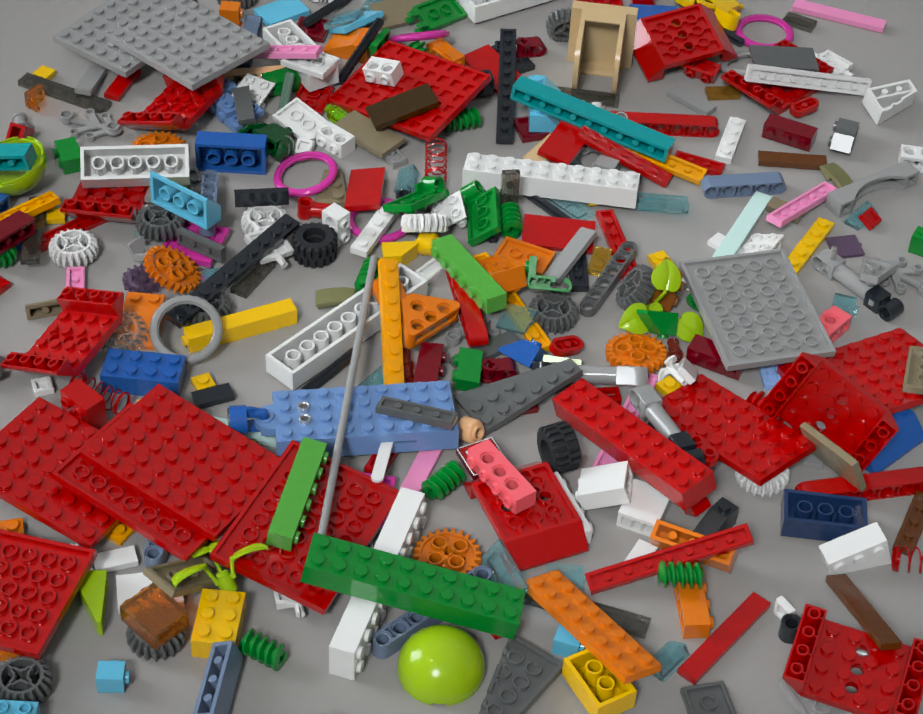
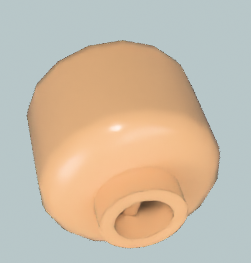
[457,416,485,444]

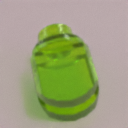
[324,104,348,123]

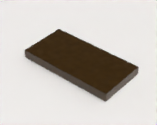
[365,83,439,131]

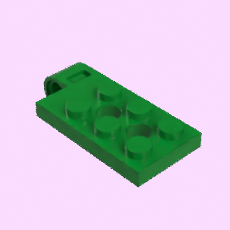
[383,176,449,214]
[460,180,501,247]

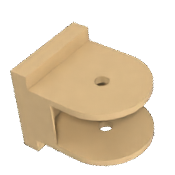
[567,0,638,95]

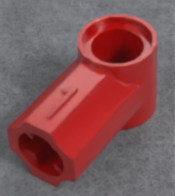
[297,196,331,220]

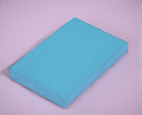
[253,0,310,26]
[328,11,384,34]

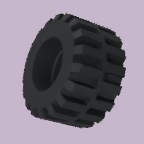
[292,222,338,268]
[537,421,581,474]

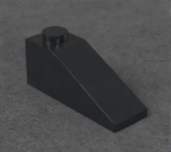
[693,497,739,536]

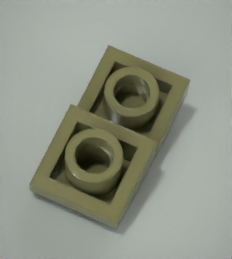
[819,163,853,189]
[316,287,356,309]

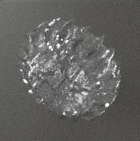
[101,309,149,354]

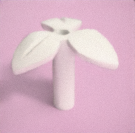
[658,355,688,386]

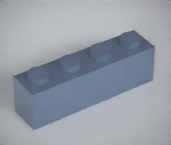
[193,641,243,714]

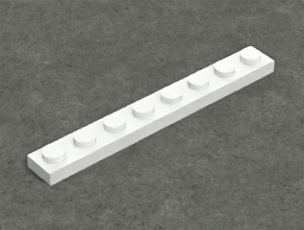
[744,64,872,96]

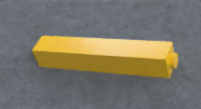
[181,298,298,353]

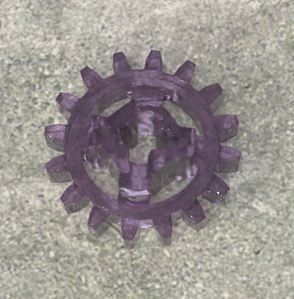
[122,263,161,294]

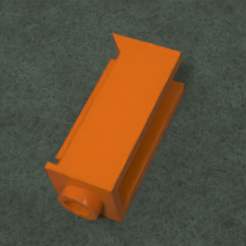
[426,38,465,66]

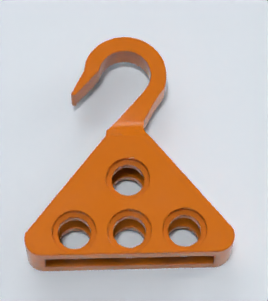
[372,277,460,349]

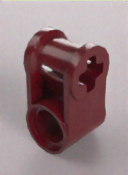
[516,36,547,58]
[480,357,518,384]

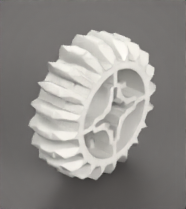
[241,206,287,234]
[401,214,449,233]
[48,228,99,269]
[734,468,790,498]

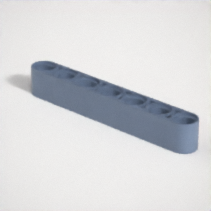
[372,565,492,659]

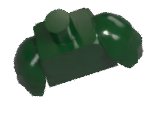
[237,122,294,162]

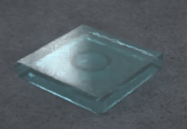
[323,9,364,30]

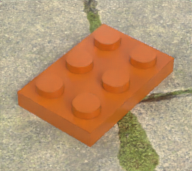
[493,236,556,276]

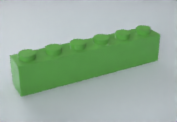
[431,234,507,314]
[266,437,329,551]

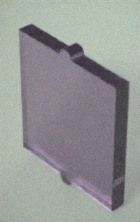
[825,235,865,259]

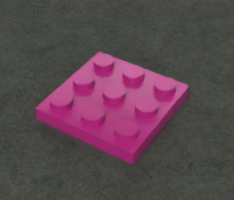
[163,219,231,268]

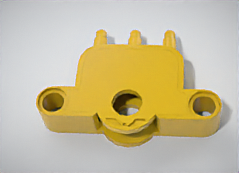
[674,0,744,31]

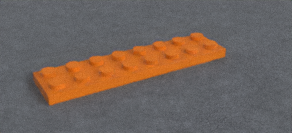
[522,570,662,685]

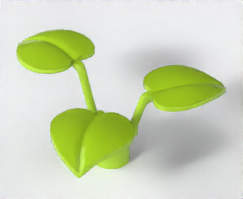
[618,259,703,343]
[172,540,269,591]

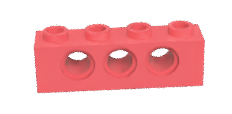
[819,305,852,343]
[467,439,537,515]

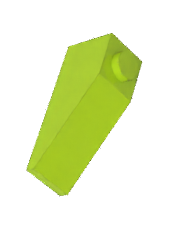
[78,570,109,635]

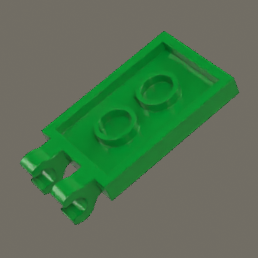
[405,0,468,32]

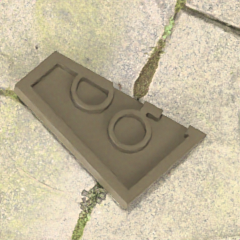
[314,169,346,208]

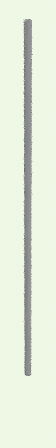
[318,255,378,535]

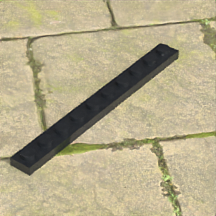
[496,29,517,144]
[165,213,300,329]

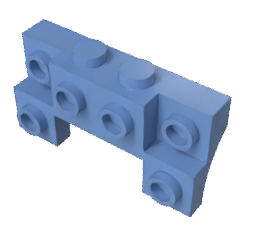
[208,77,264,133]

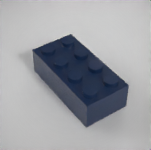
[780,489,868,541]

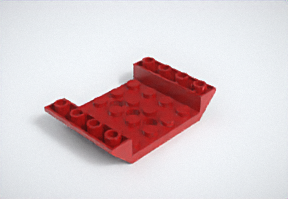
[633,3,738,82]
[720,39,834,115]
[117,73,225,130]
[60,182,149,224]
[0,286,124,376]
[757,352,899,472]
[463,461,589,574]
[782,604,923,714]

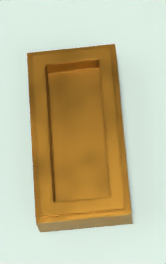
[705,86,741,101]

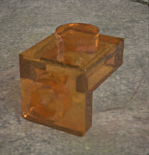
[24,84,45,112]

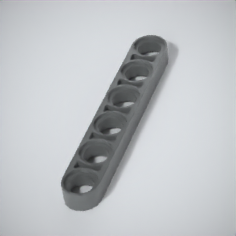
[579,241,637,317]

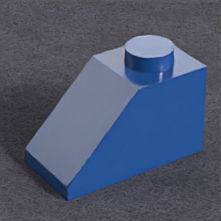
[498,339,546,370]

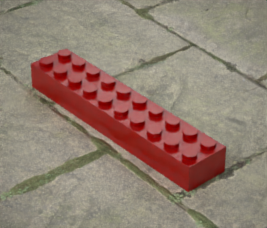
[552,378,717,511]

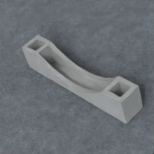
[825,160,920,218]

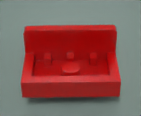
[683,59,721,84]

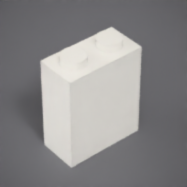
[575,461,634,511]
[616,478,671,537]

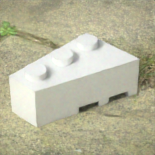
[862,79,917,125]
[819,522,892,575]

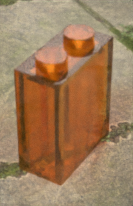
[119,583,190,650]

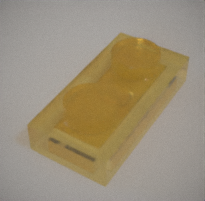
[587,246,612,277]

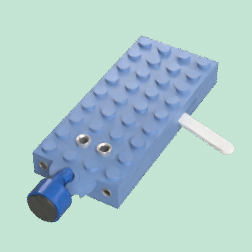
[227,380,459,483]

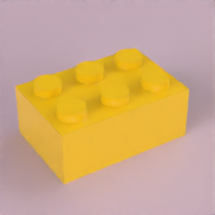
[190,588,247,658]
[562,649,637,714]

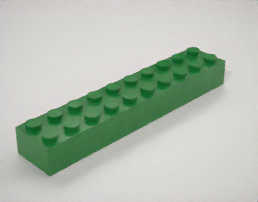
[300,532,525,640]

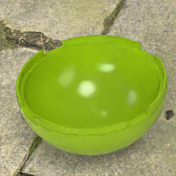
[0,136,47,196]
[397,624,485,706]

